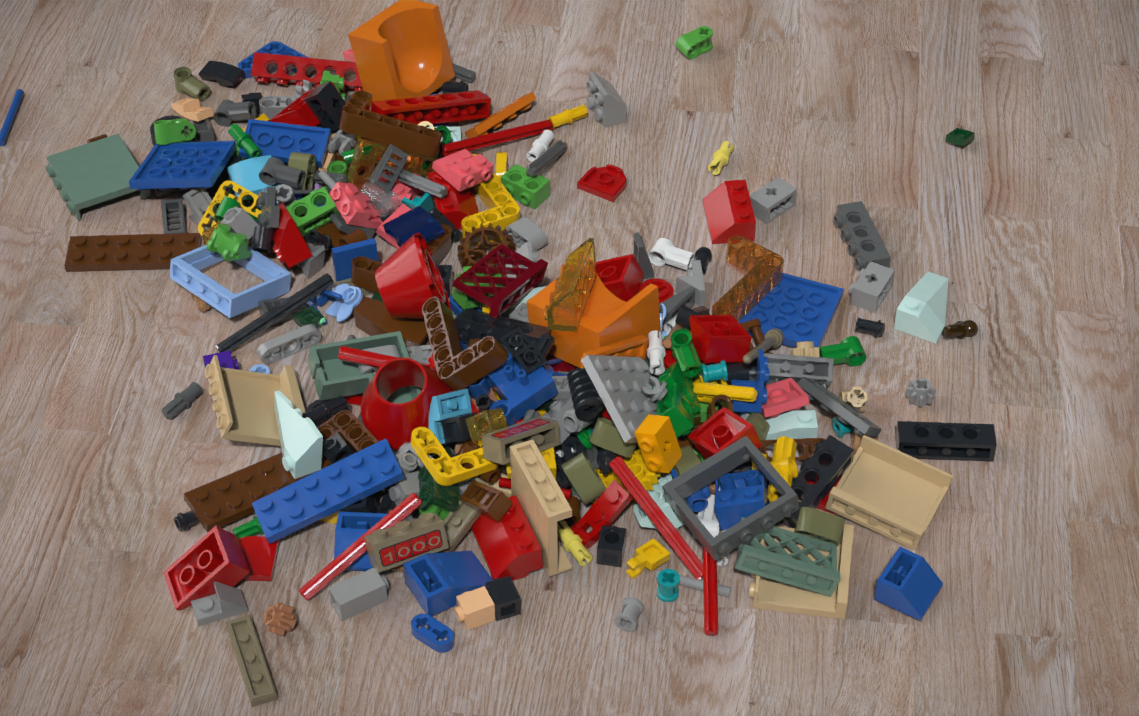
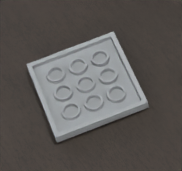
[581,355,684,443]

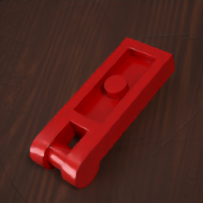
[570,480,633,549]

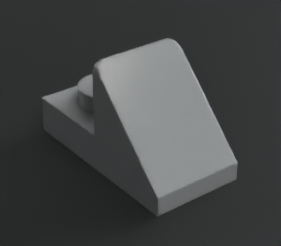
[182,187,218,232]
[285,245,325,279]
[676,260,705,306]
[191,582,248,626]

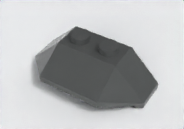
[739,353,834,402]

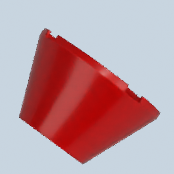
[375,232,452,319]
[361,358,453,450]

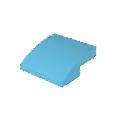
[227,155,281,200]
[429,388,472,444]

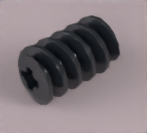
[567,368,605,421]

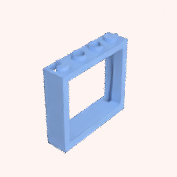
[170,245,291,318]

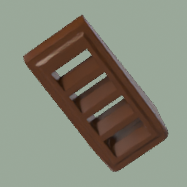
[459,480,512,521]

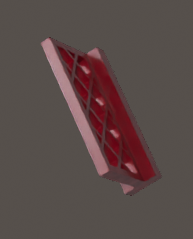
[452,244,548,319]

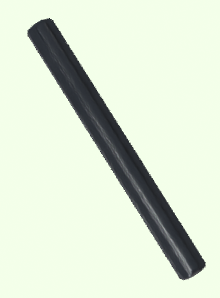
[216,273,334,353]

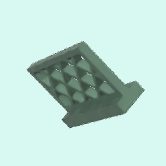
[735,517,841,597]

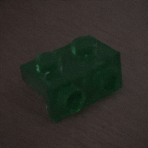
[418,465,459,512]

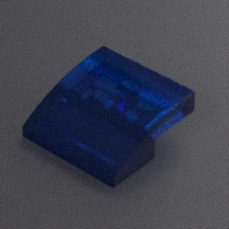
[383,206,445,247]

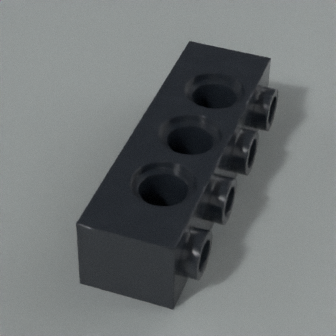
[454,308,552,345]
[895,421,997,462]
[780,435,854,528]

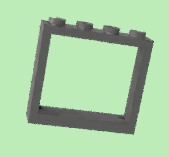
[662,436,799,561]

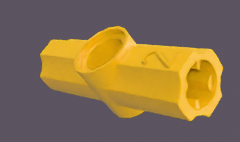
[767,436,798,502]

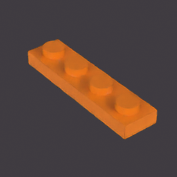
[464,92,537,139]
[580,335,649,368]

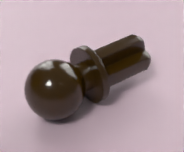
[943,320,978,339]

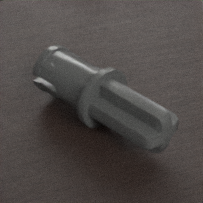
[161,382,203,419]

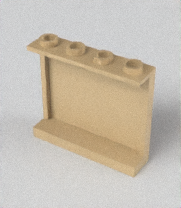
[205,355,305,446]
[825,435,953,550]
[510,439,572,577]
[749,524,854,619]

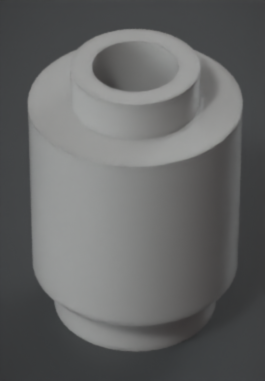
[562,407,597,432]

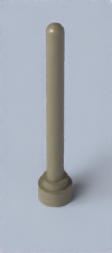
[743,328,784,364]

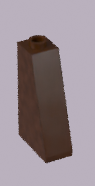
[353,296,430,347]

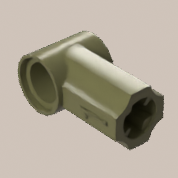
[173,67,210,102]

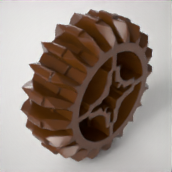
[457,223,516,269]

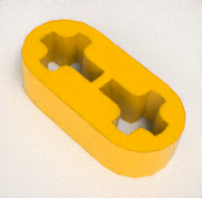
[496,152,507,181]

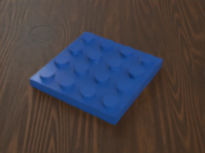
[129,141,237,191]
[734,267,844,348]

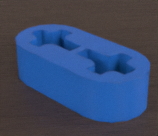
[411,614,454,653]

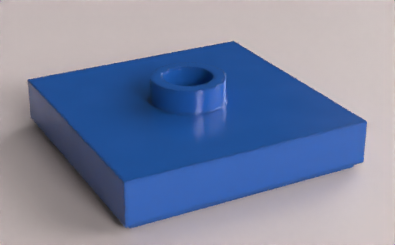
[331,238,378,282]

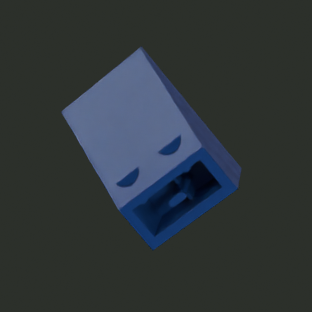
[403,551,492,616]

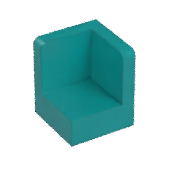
[401,192,434,214]

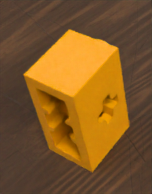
[634,414,682,474]

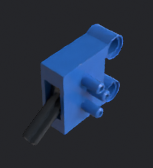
[467,333,558,427]

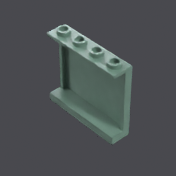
[46,134,151,221]

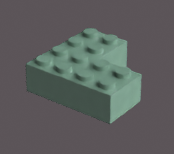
[307,331,421,404]

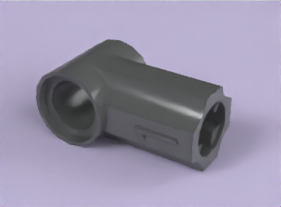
[214,100,257,126]
[259,157,305,188]

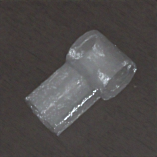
[360,182,402,218]

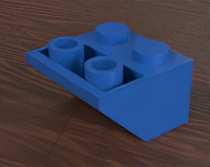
[714,469,770,531]
[334,512,387,572]
[874,547,943,621]

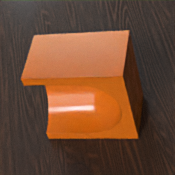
[348,0,455,102]
[527,257,661,368]

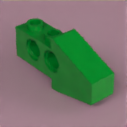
[652,361,701,438]

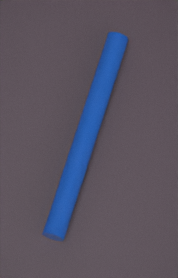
[0,89,24,146]

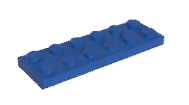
[252,439,405,544]

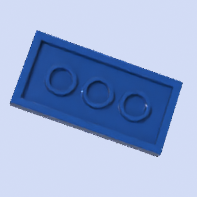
[239,119,331,167]

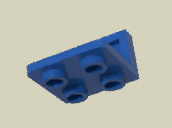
[731,349,769,414]

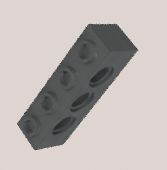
[834,201,891,271]

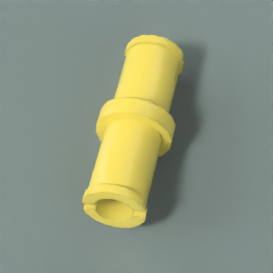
[708,141,734,175]
[557,521,593,566]

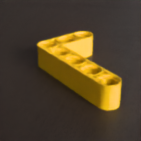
[462,154,520,238]

